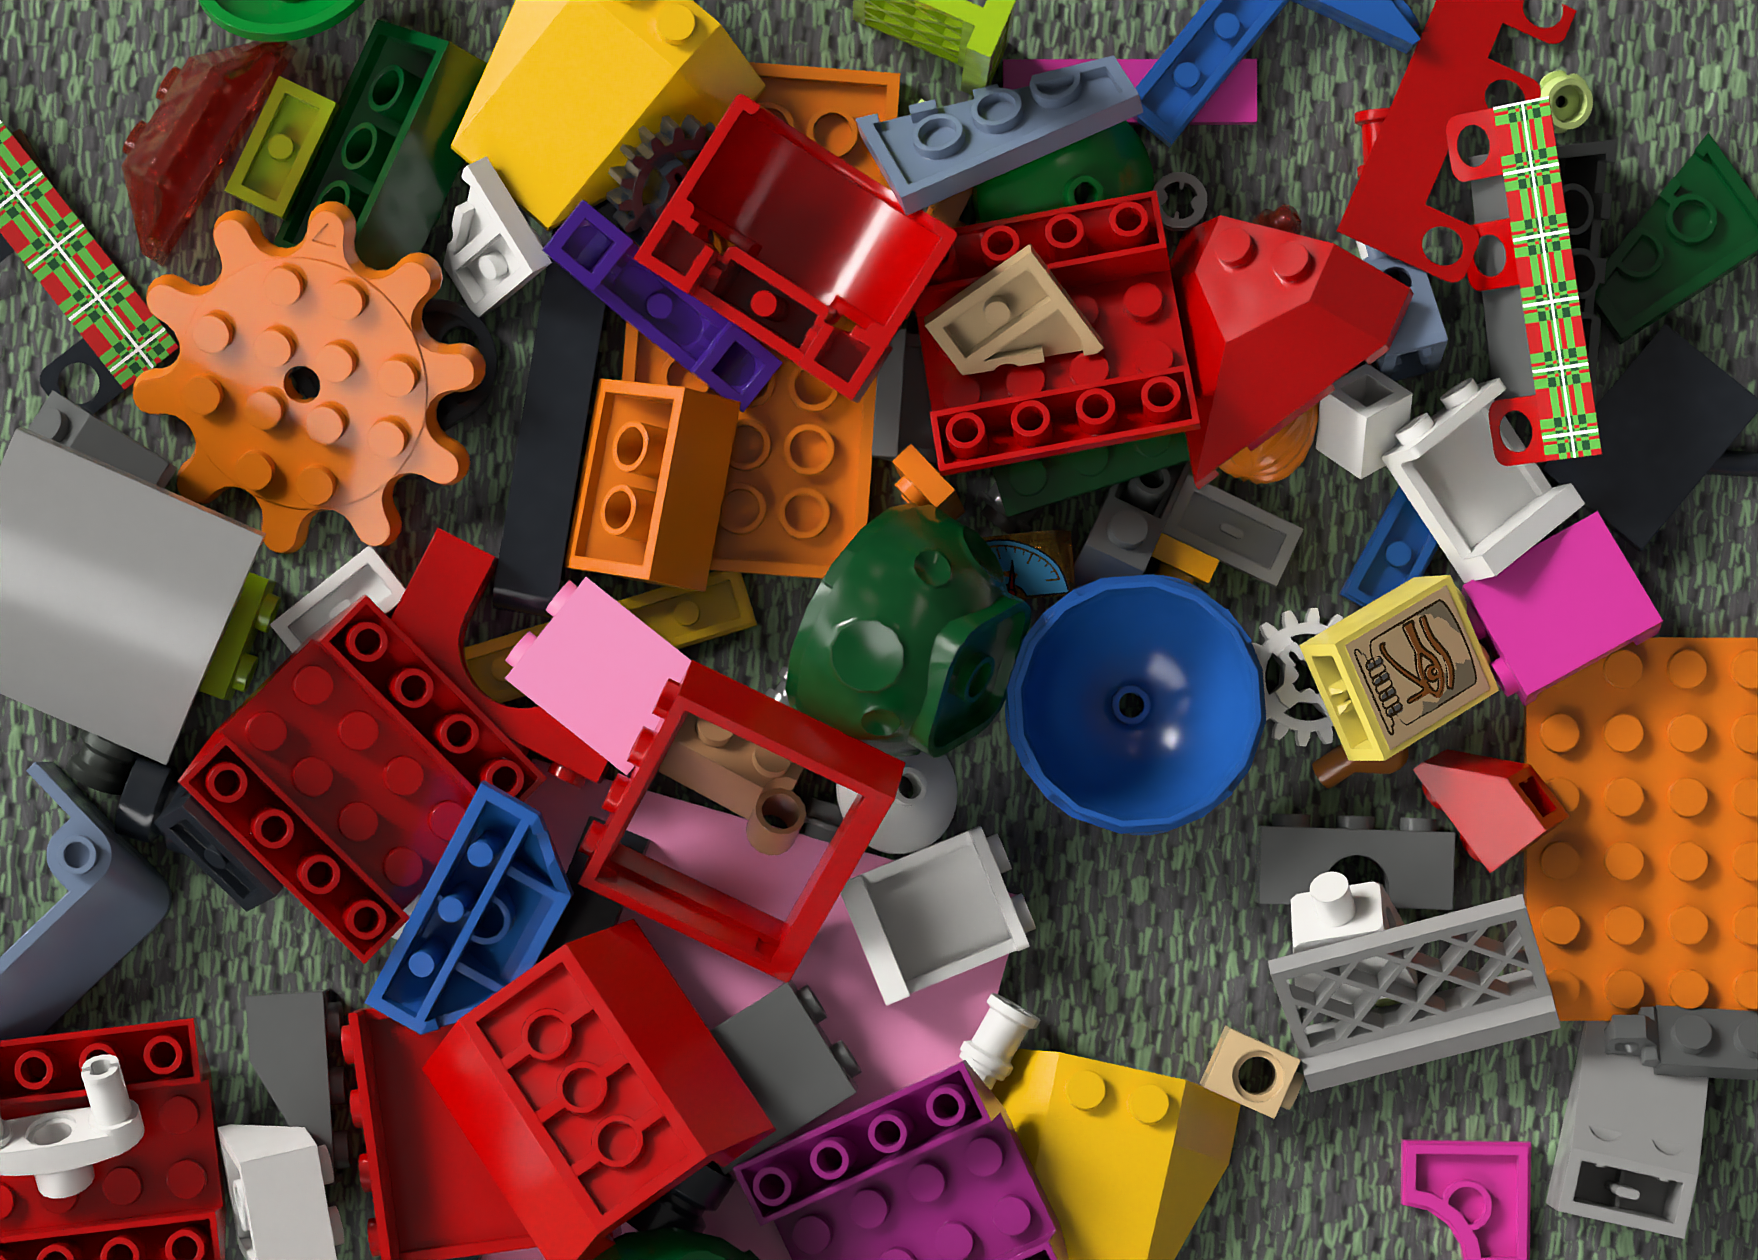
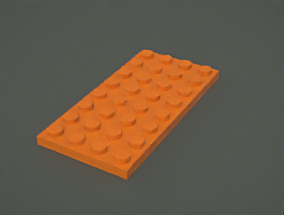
[622,62,901,579]

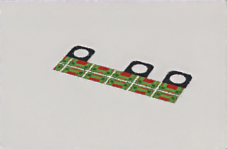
[0,120,179,414]

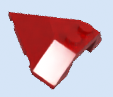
[1169,215,1414,490]

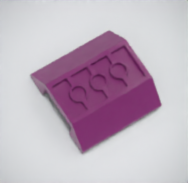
[732,1060,1069,1260]

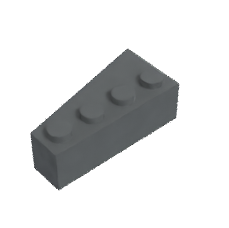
[1468,139,1617,401]

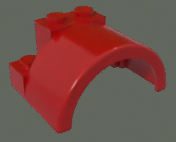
[633,94,958,403]

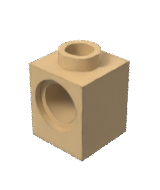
[1200,1025,1304,1119]

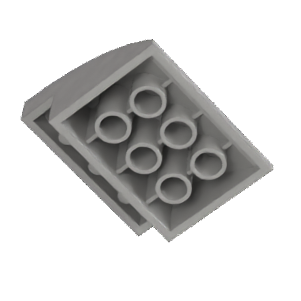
[0,427,266,765]

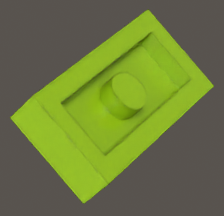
[224,76,340,220]

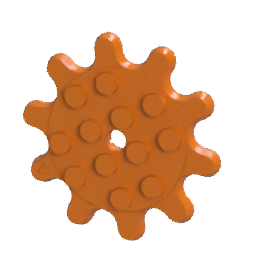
[133,201,486,554]

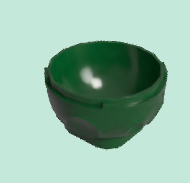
[785,502,1031,758]

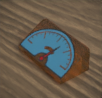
[982,530,1075,600]

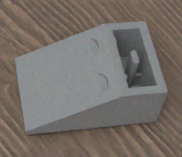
[1546,1021,1709,1239]

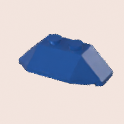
[365,780,574,1035]

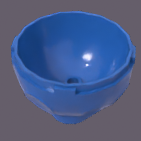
[1005,574,1266,835]

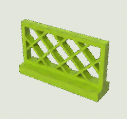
[853,0,1017,96]

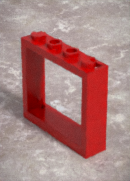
[578,660,906,983]

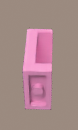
[505,577,691,776]

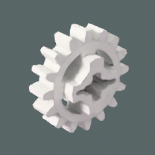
[1252,608,1343,747]

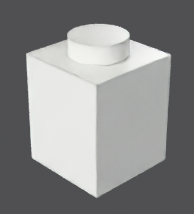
[1316,363,1413,479]

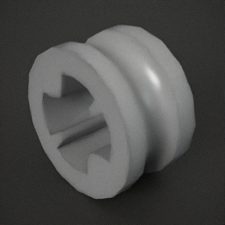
[1153,172,1208,231]

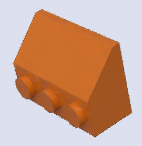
[564,378,741,592]

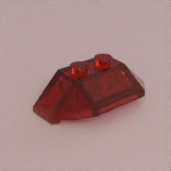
[121,41,296,267]

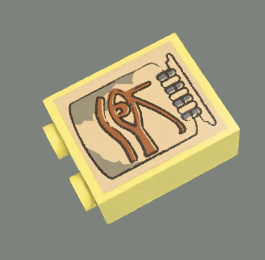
[1299,575,1499,761]

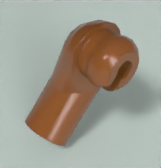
[1312,744,1409,789]

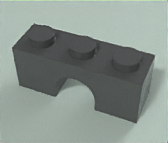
[1255,813,1455,910]

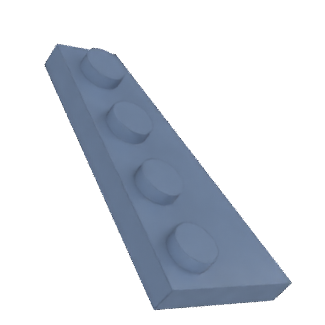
[855,55,1143,216]

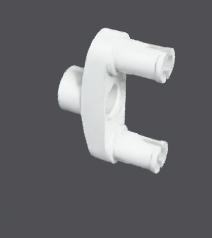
[0,1054,145,1199]

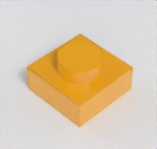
[1150,533,1220,586]

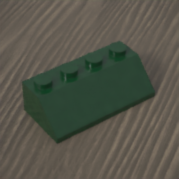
[273,19,487,270]

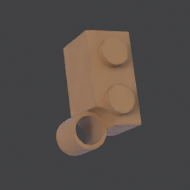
[659,712,806,855]

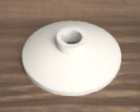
[836,751,957,854]

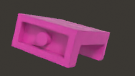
[1462,511,1663,706]

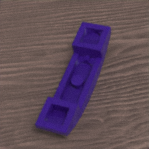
[542,200,783,413]

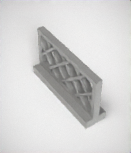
[1268,894,1561,1092]

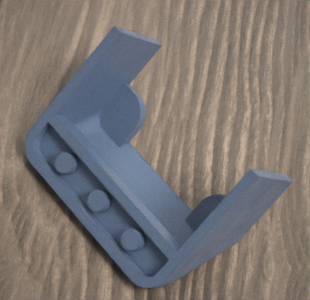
[0,762,172,1040]

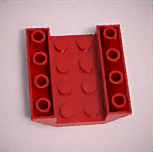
[914,190,1201,476]
[178,594,547,965]
[422,919,777,1260]
[0,1017,227,1260]

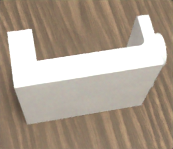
[1381,378,1585,583]
[840,826,1036,1006]

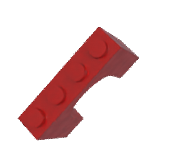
[391,528,611,789]

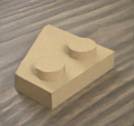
[924,244,1104,375]

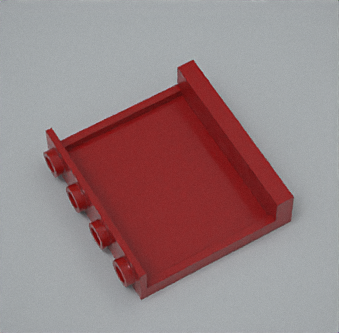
[341,1007,622,1260]

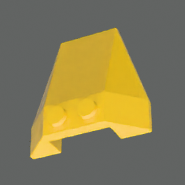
[451,0,766,231]
[991,1049,1241,1260]

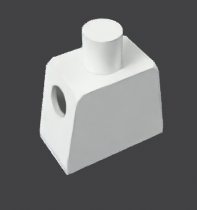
[1291,872,1418,1009]

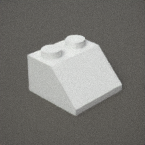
[218,1124,344,1260]

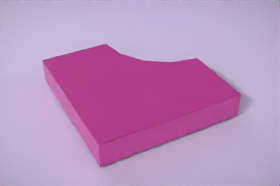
[1401,1139,1531,1260]

